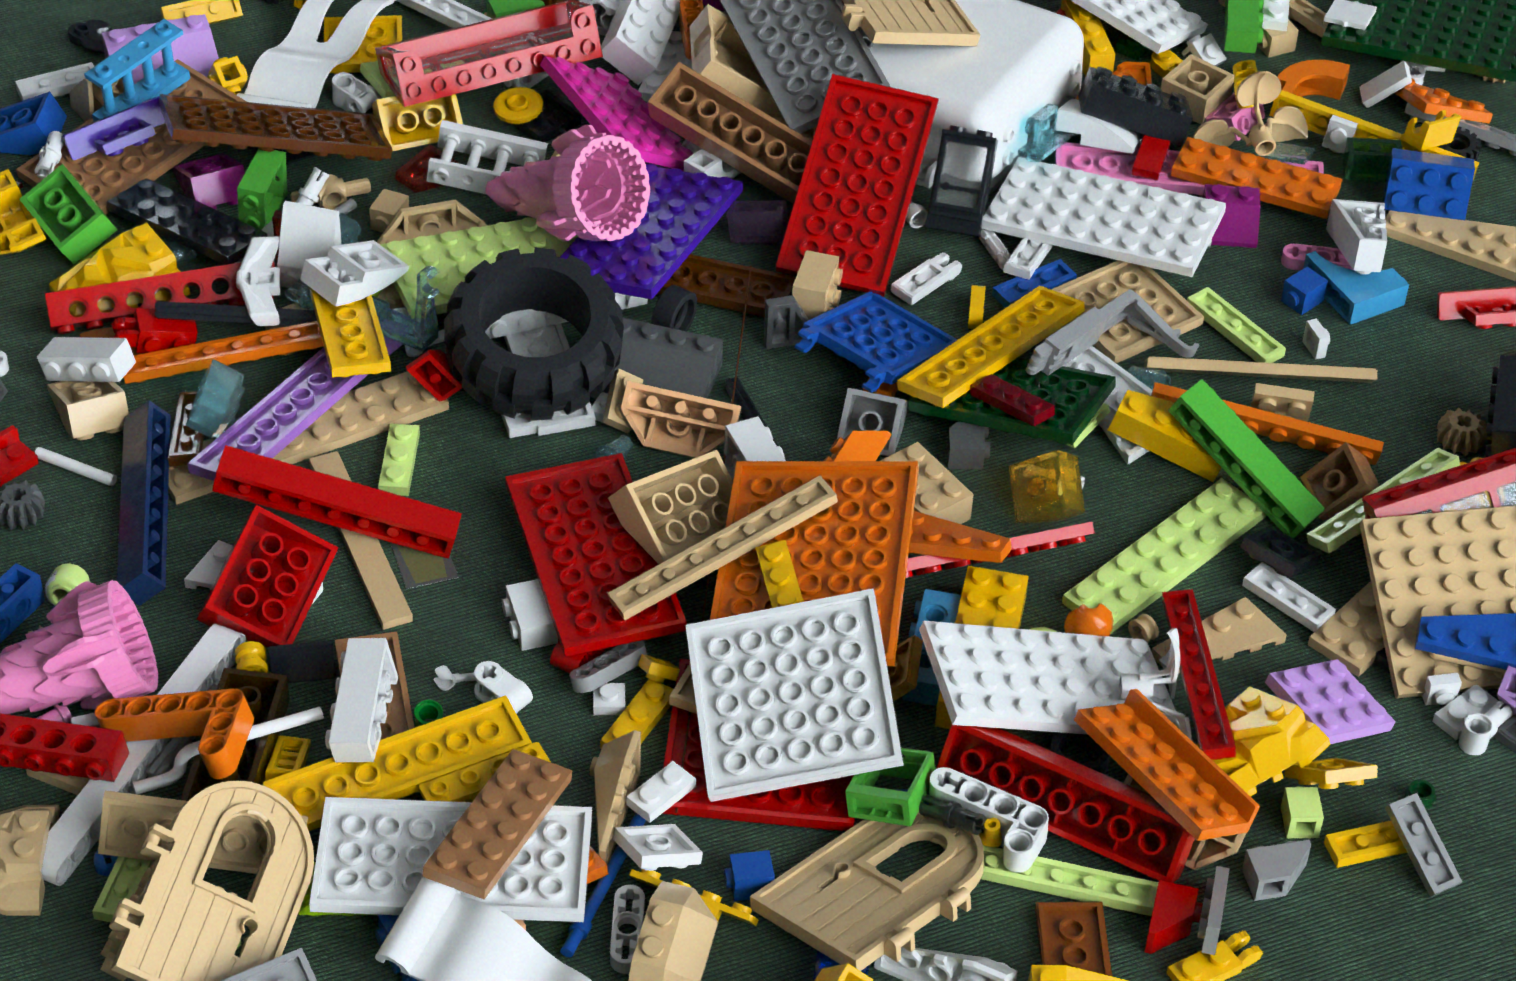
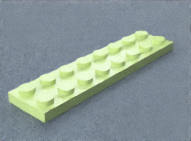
[1062,478,1266,634]

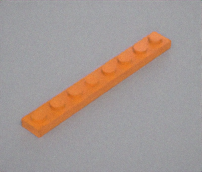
[123,321,324,384]
[1151,382,1384,465]

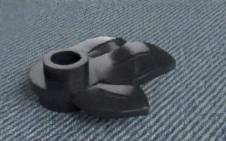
[68,20,113,53]

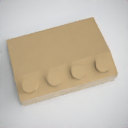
[608,450,733,564]

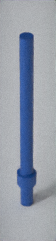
[560,813,646,958]

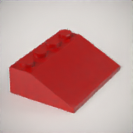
[196,505,339,647]

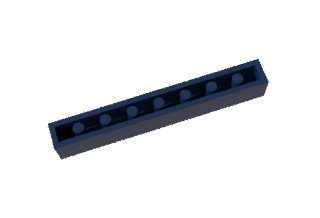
[117,400,171,606]

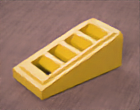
[265,735,311,781]

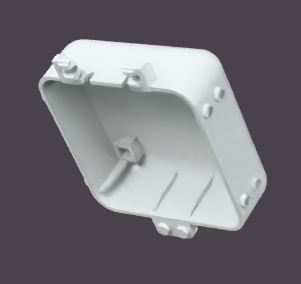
[857,0,1084,188]

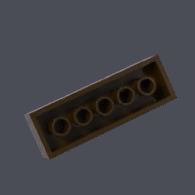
[181,668,290,801]

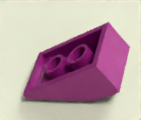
[172,153,245,209]

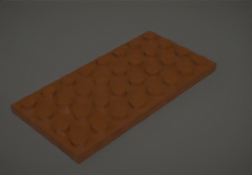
[159,94,393,161]

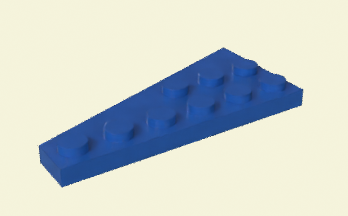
[1415,613,1516,670]

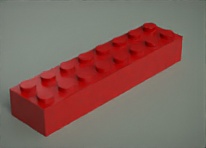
[936,725,1195,883]

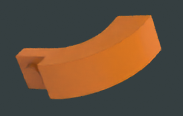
[1278,60,1350,100]

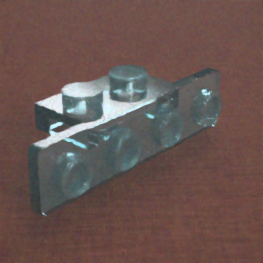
[1018,104,1076,162]

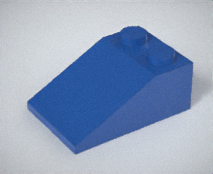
[0,91,67,155]

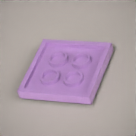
[1265,659,1396,744]

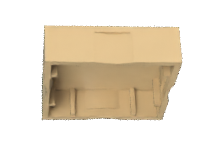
[690,4,782,117]

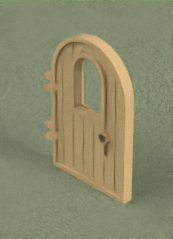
[841,0,980,46]
[109,781,314,981]
[750,812,984,971]

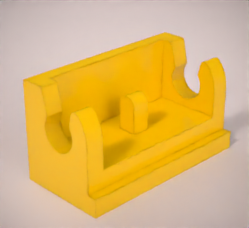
[1400,110,1461,151]

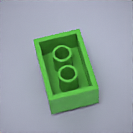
[19,164,118,265]

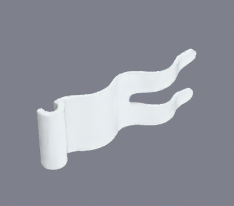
[237,0,395,108]
[375,877,592,981]

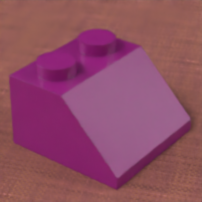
[1203,184,1261,248]

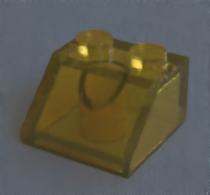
[1009,450,1085,524]

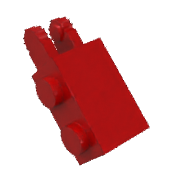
[111,308,198,353]

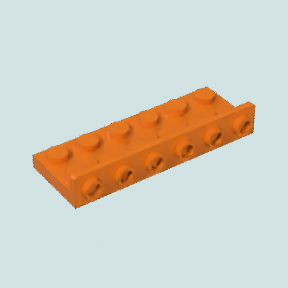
[1074,689,1260,841]

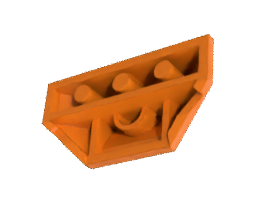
[823,431,892,461]

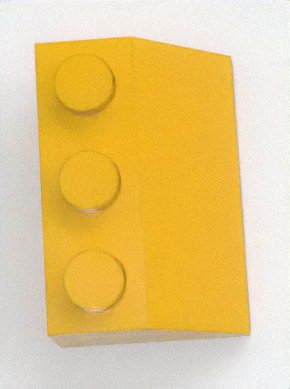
[372,94,463,152]

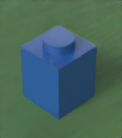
[1281,266,1328,315]
[724,850,775,901]

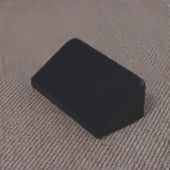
[269,640,336,683]

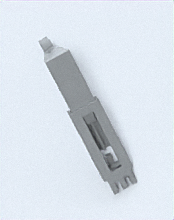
[1025,289,1199,375]

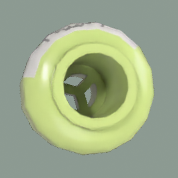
[45,563,90,606]

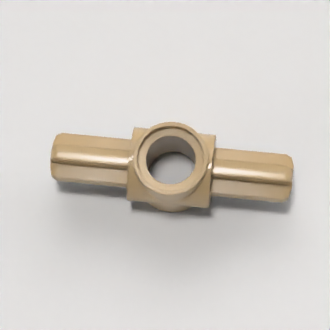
[290,174,371,210]

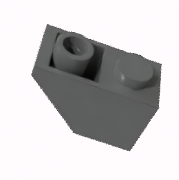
[947,421,990,469]

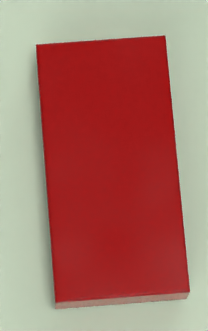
[1132,135,1170,180]

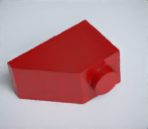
[406,349,462,401]
[1144,880,1203,954]

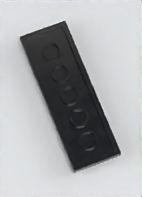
[107,178,267,265]

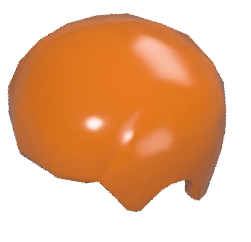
[1064,604,1114,636]

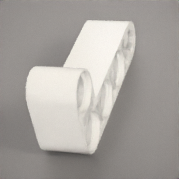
[929,767,1049,873]

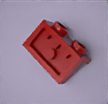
[0,425,39,486]

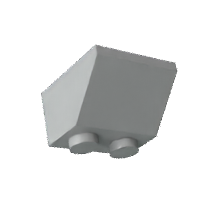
[837,388,909,456]

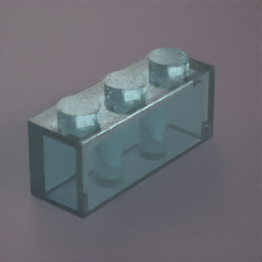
[186,359,245,440]

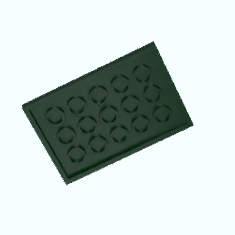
[909,357,1116,445]

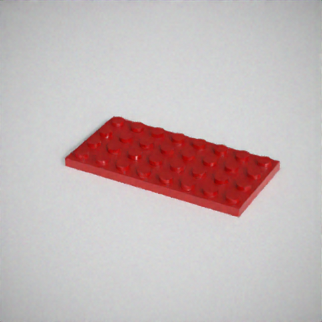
[776,74,939,297]
[505,453,687,657]

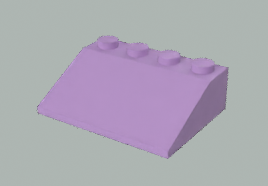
[102,14,219,84]

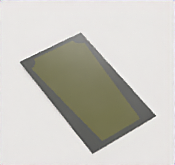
[390,542,459,589]

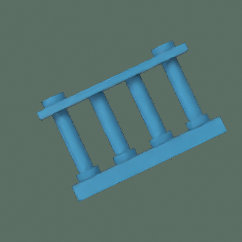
[84,19,190,122]

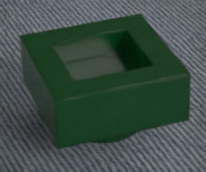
[1116,34,1149,61]

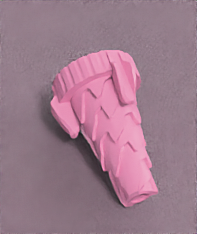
[486,125,650,241]
[0,580,158,714]

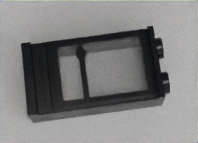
[925,125,999,237]

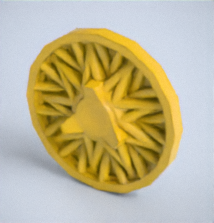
[493,87,543,124]

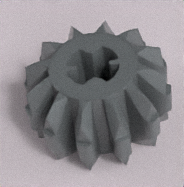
[0,480,45,530]

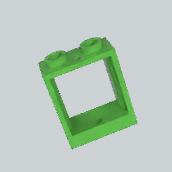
[237,149,288,230]
[845,748,935,826]

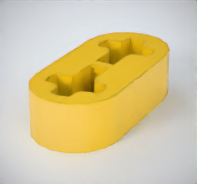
[968,285,986,329]

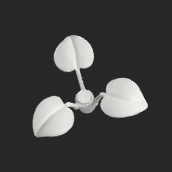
[1119,628,1192,741]

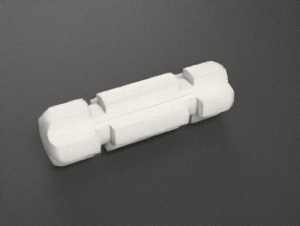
[979,229,1011,270]

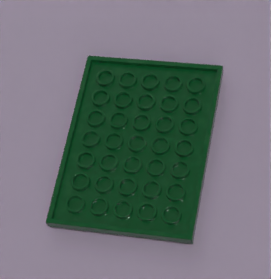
[1321,0,1516,82]

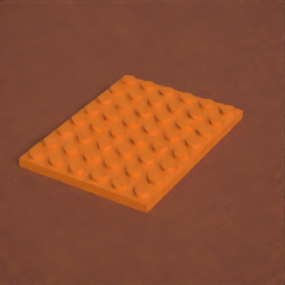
[710,461,919,666]

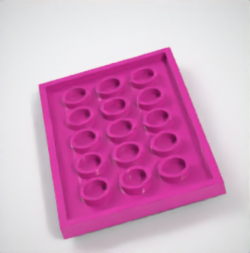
[540,56,694,171]

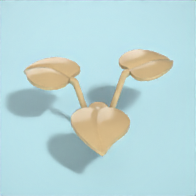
[1193,71,1308,156]

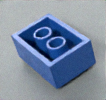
[1383,148,1475,220]

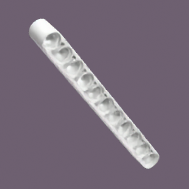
[41,623,246,886]

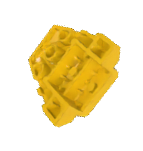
[0,169,46,256]
[49,223,190,317]
[1197,686,1330,796]

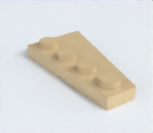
[1152,597,1287,673]

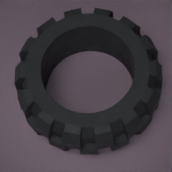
[444,247,624,421]

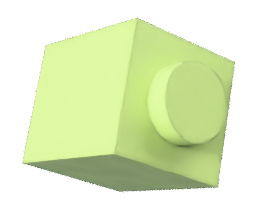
[1281,786,1324,839]

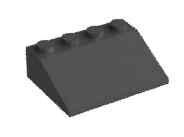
[590,318,723,399]

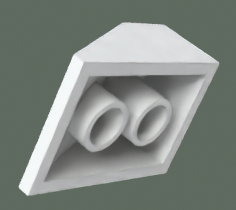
[277,201,341,292]

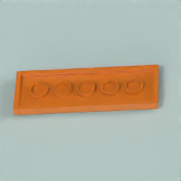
[1171,137,1343,219]

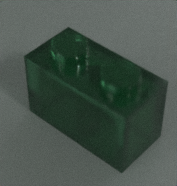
[1342,137,1402,182]

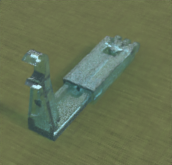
[284,266,440,352]

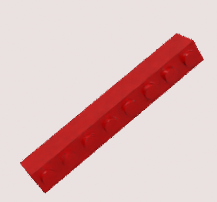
[212,445,462,559]

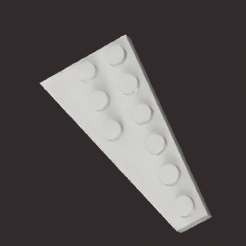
[1063,346,1152,465]

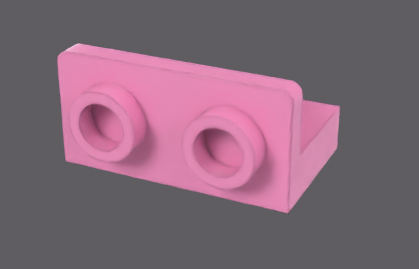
[1206,93,1265,141]

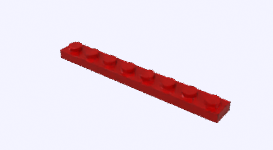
[1162,589,1236,760]

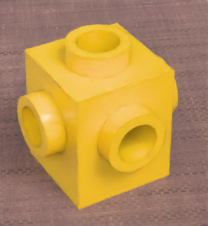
[207,56,248,95]

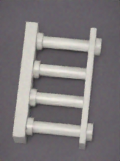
[426,120,548,194]

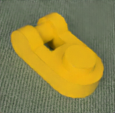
[1150,49,1183,78]

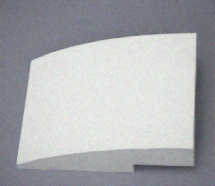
[1056,98,1144,154]
[300,240,409,306]

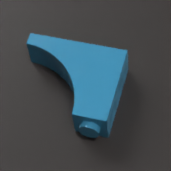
[1303,251,1409,325]

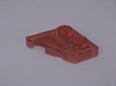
[395,144,460,193]

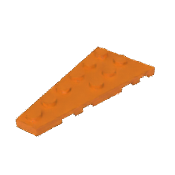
[909,511,1011,563]

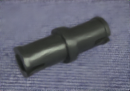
[919,795,985,835]

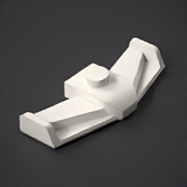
[236,236,280,326]

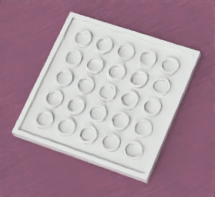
[685,589,904,802]

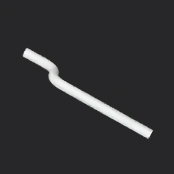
[132,706,324,795]

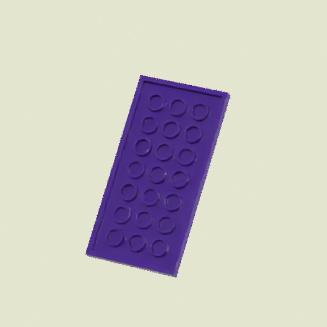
[560,164,743,300]

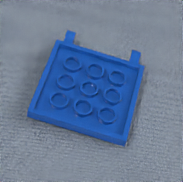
[795,292,957,393]

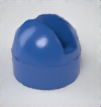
[93,850,118,876]

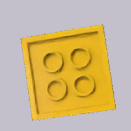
[324,15,402,74]

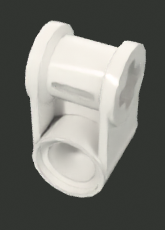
[332,72,381,113]
[474,661,533,713]

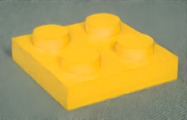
[1285,758,1377,789]

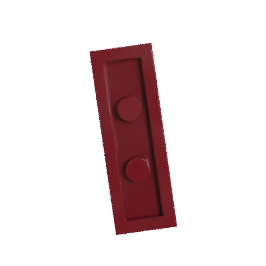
[970,374,1055,426]

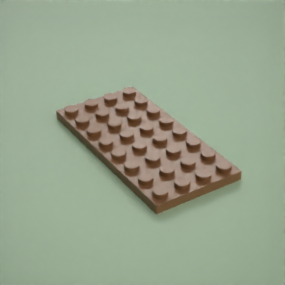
[16,59,247,214]

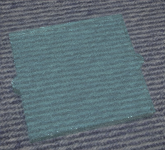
[1261,142,1315,164]

